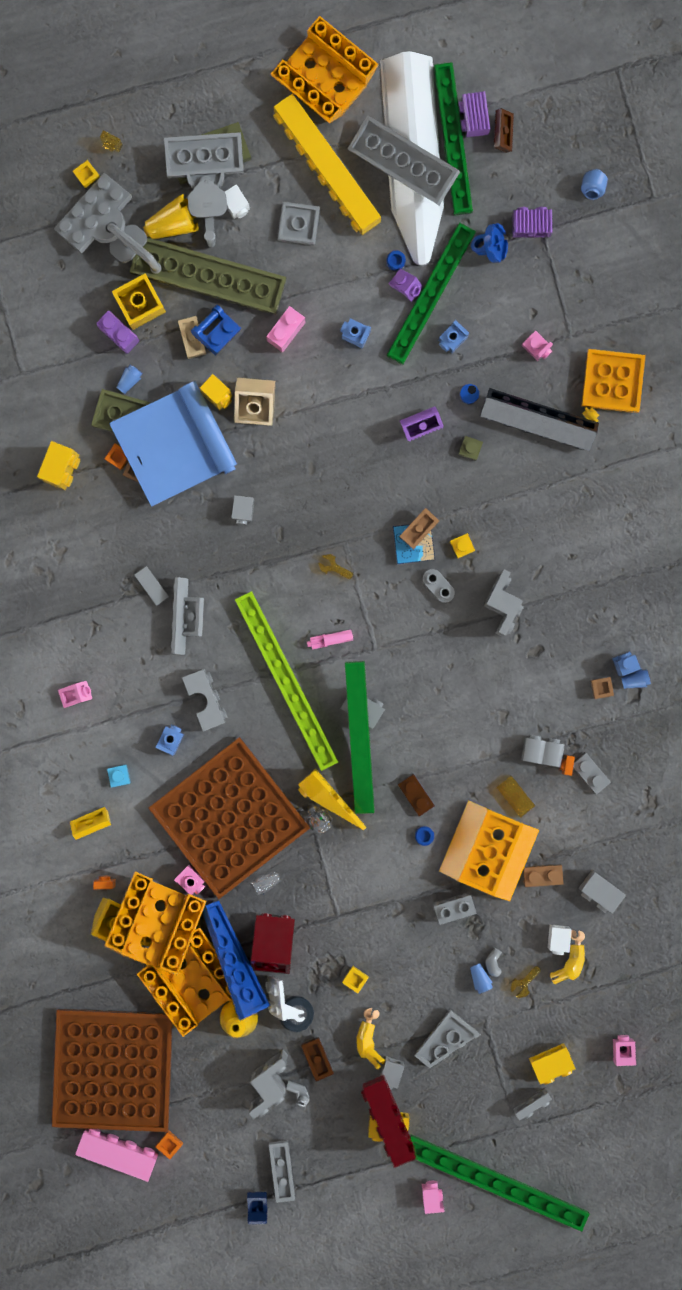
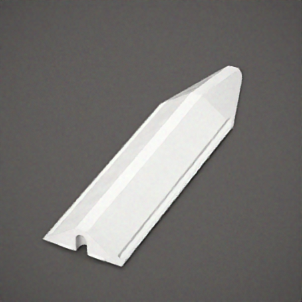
[380,52,444,266]

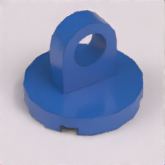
[471,223,508,263]

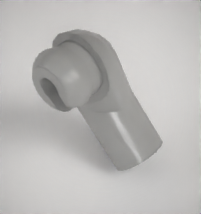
[485,947,502,977]
[286,1080,309,1107]

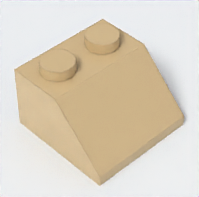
[234,378,275,426]

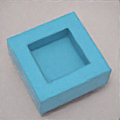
[107,765,131,788]

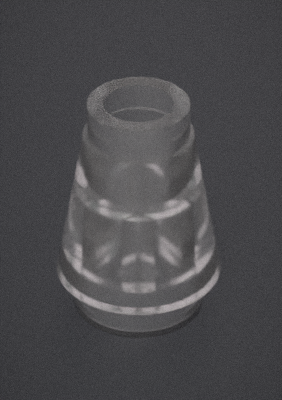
[251,871,281,895]

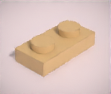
[178,316,206,359]

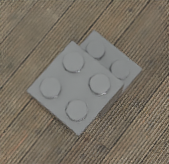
[483,569,524,637]
[249,1049,288,1119]

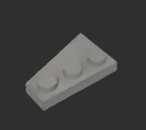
[414,1009,481,1068]

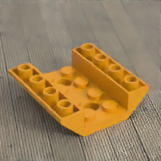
[271,16,378,123]
[439,800,539,901]
[104,872,206,975]
[137,927,232,1037]

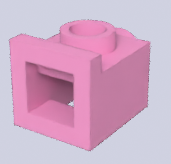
[174,864,205,895]
[613,1035,636,1066]
[422,1180,444,1214]

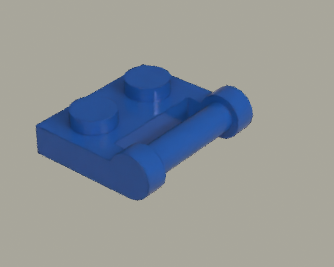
[191,305,241,356]

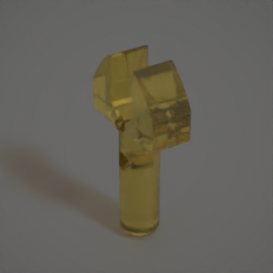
[318,554,353,579]
[510,966,541,998]

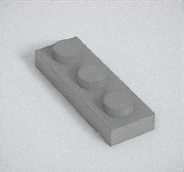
[269,1140,295,1203]

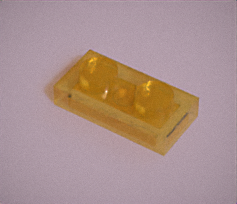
[496,776,535,818]

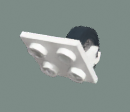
[266,975,314,1032]

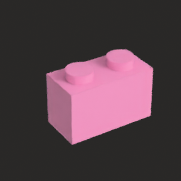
[266,306,305,353]

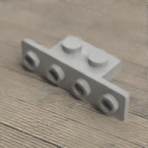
[171,577,204,655]

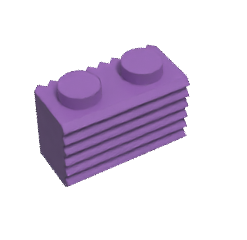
[458,91,490,138]
[512,207,552,237]
[97,311,140,354]
[400,406,443,441]

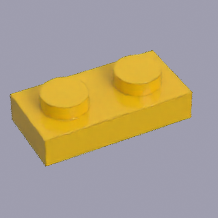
[70,807,111,840]

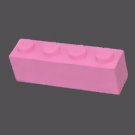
[75,1129,158,1182]

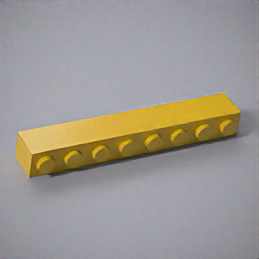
[273,94,381,235]

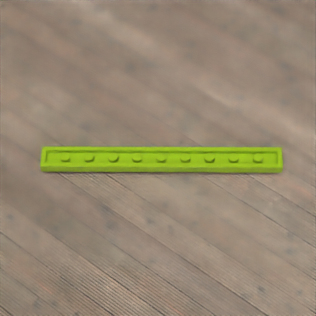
[235,591,338,771]

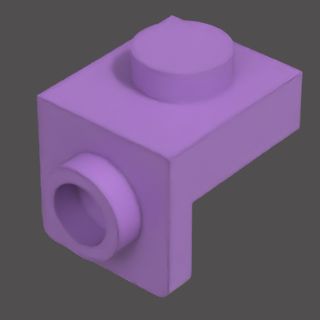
[389,269,423,302]

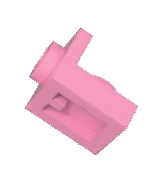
[521,331,553,361]
[58,681,92,708]

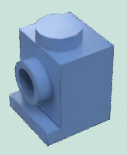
[340,318,371,349]
[438,320,469,353]
[612,652,641,676]
[156,724,184,755]

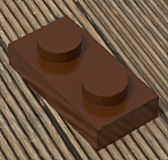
[494,108,514,153]
[398,774,435,817]
[301,1037,334,1081]

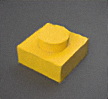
[73,160,100,188]
[450,533,475,559]
[342,966,369,994]

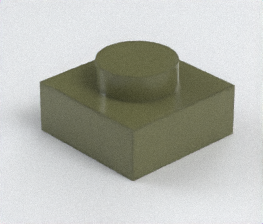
[458,436,483,461]

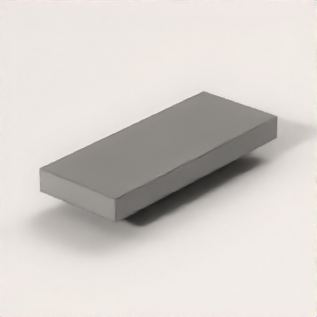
[135,566,169,606]

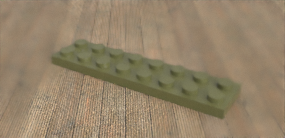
[129,237,287,315]

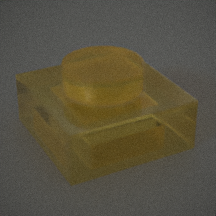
[100,130,123,152]

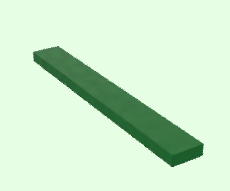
[433,62,473,216]
[387,222,476,365]
[345,661,375,814]

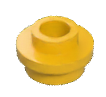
[582,407,600,422]

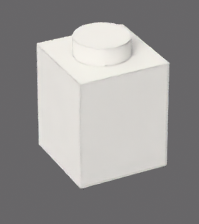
[225,184,250,219]
[548,925,572,955]

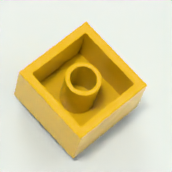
[112,273,166,330]
[37,441,80,490]

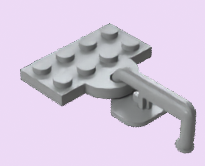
[164,132,244,248]
[54,173,161,274]

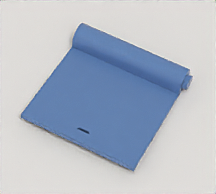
[109,381,237,507]

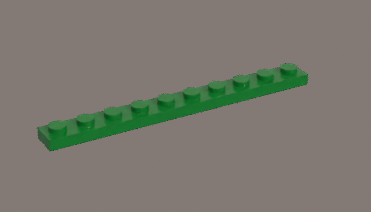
[410,1134,590,1232]

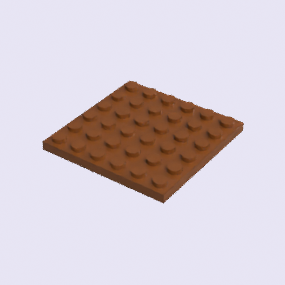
[149,737,310,899]
[52,1009,173,1132]

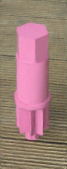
[307,630,353,650]

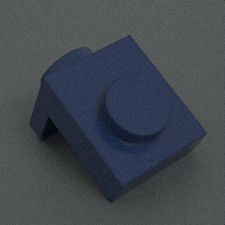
[247,1192,268,1225]

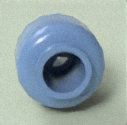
[581,169,608,200]

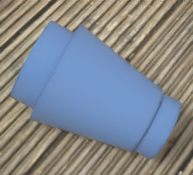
[116,364,143,394]
[621,669,651,689]
[470,963,493,994]

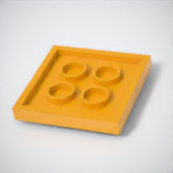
[581,349,646,413]

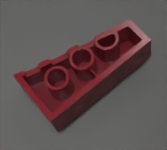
[361,1075,416,1168]

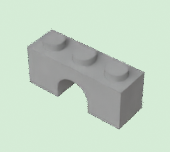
[182,669,228,731]

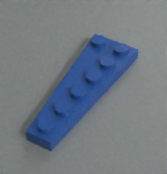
[202,901,271,1021]

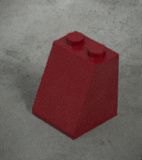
[251,913,295,974]

